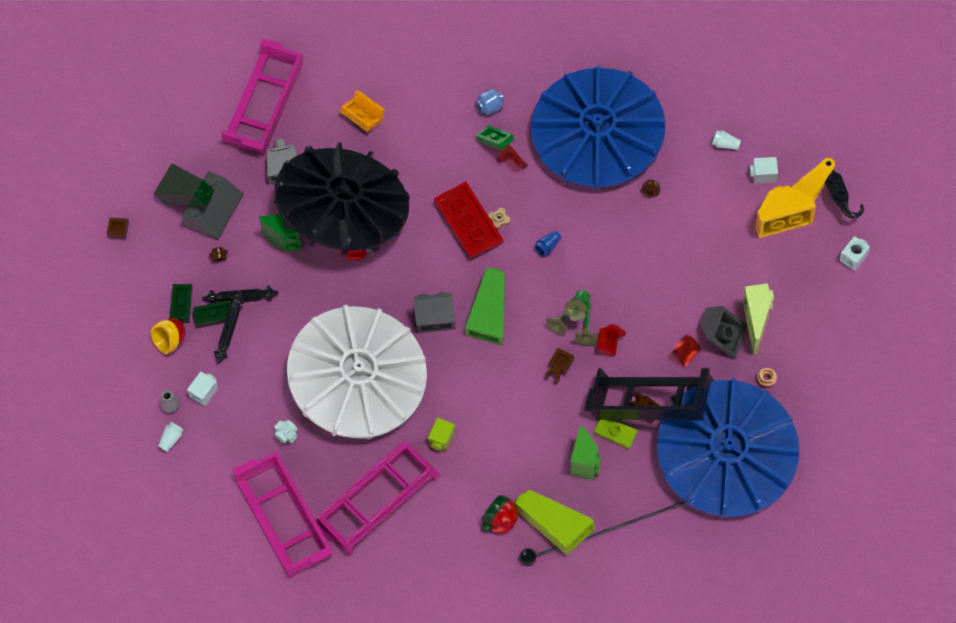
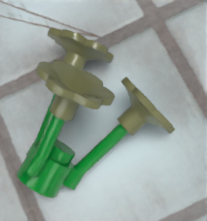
[546,290,598,346]

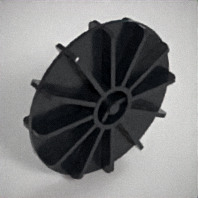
[274,142,410,256]

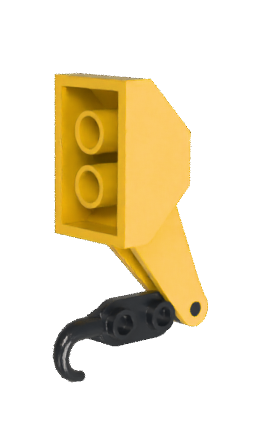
[755,158,864,238]

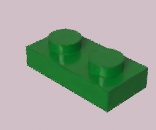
[475,125,514,150]

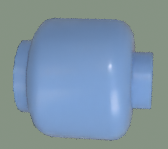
[476,89,505,116]

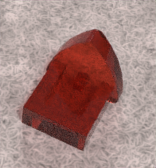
[496,144,528,170]
[672,334,701,366]

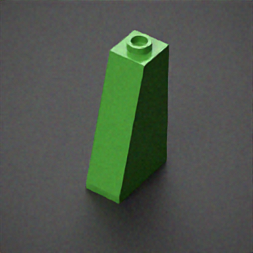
[465,268,505,346]

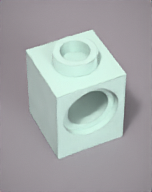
[839,236,870,271]

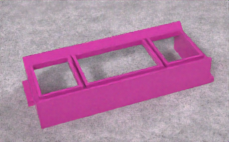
[221,38,303,156]
[317,440,441,556]
[232,451,333,579]

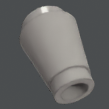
[161,390,180,413]

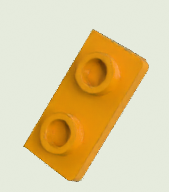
[340,90,385,132]

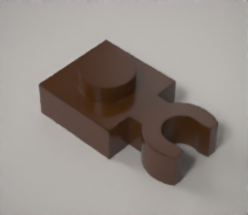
[545,348,575,384]
[628,392,660,423]

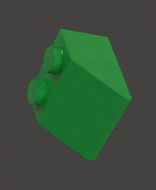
[259,214,302,252]

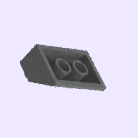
[182,171,244,240]

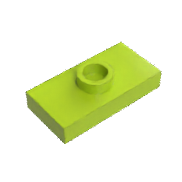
[594,420,638,450]

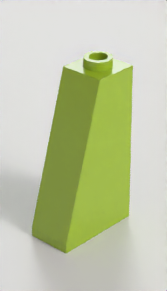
[515,490,595,555]

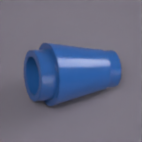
[534,230,562,257]

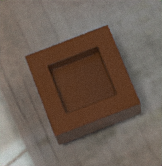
[107,217,129,239]

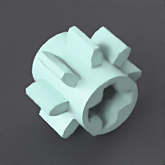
[274,420,298,444]

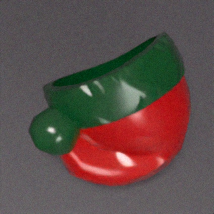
[481,495,518,534]

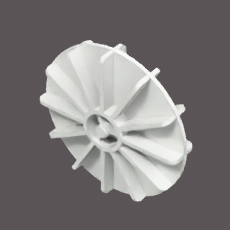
[287,304,427,440]

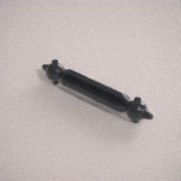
[202,286,279,304]
[214,290,245,364]

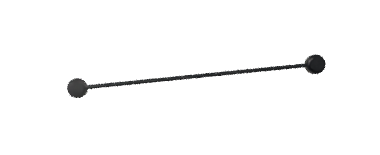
[520,501,686,566]

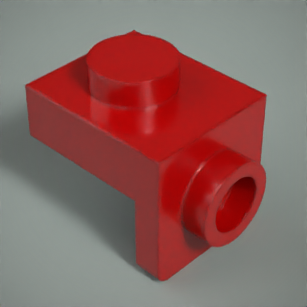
[597,324,626,357]

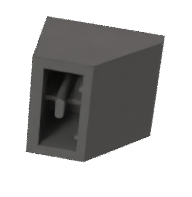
[413,292,456,333]

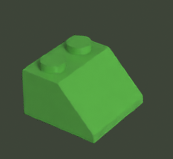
[571,425,602,480]

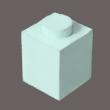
[750,157,778,184]
[187,372,219,406]

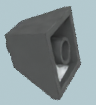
[700,306,747,359]

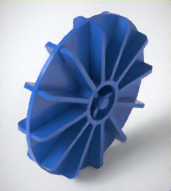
[531,64,665,190]
[657,378,800,518]

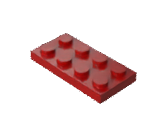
[434,181,504,260]

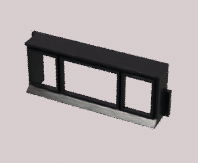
[584,368,714,420]

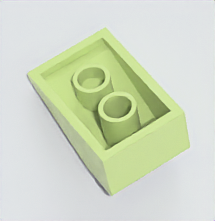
[742,283,774,355]

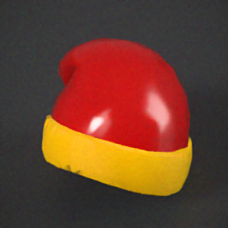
[150,318,186,354]

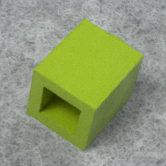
[428,417,456,452]

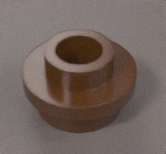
[642,180,660,197]
[209,247,228,262]

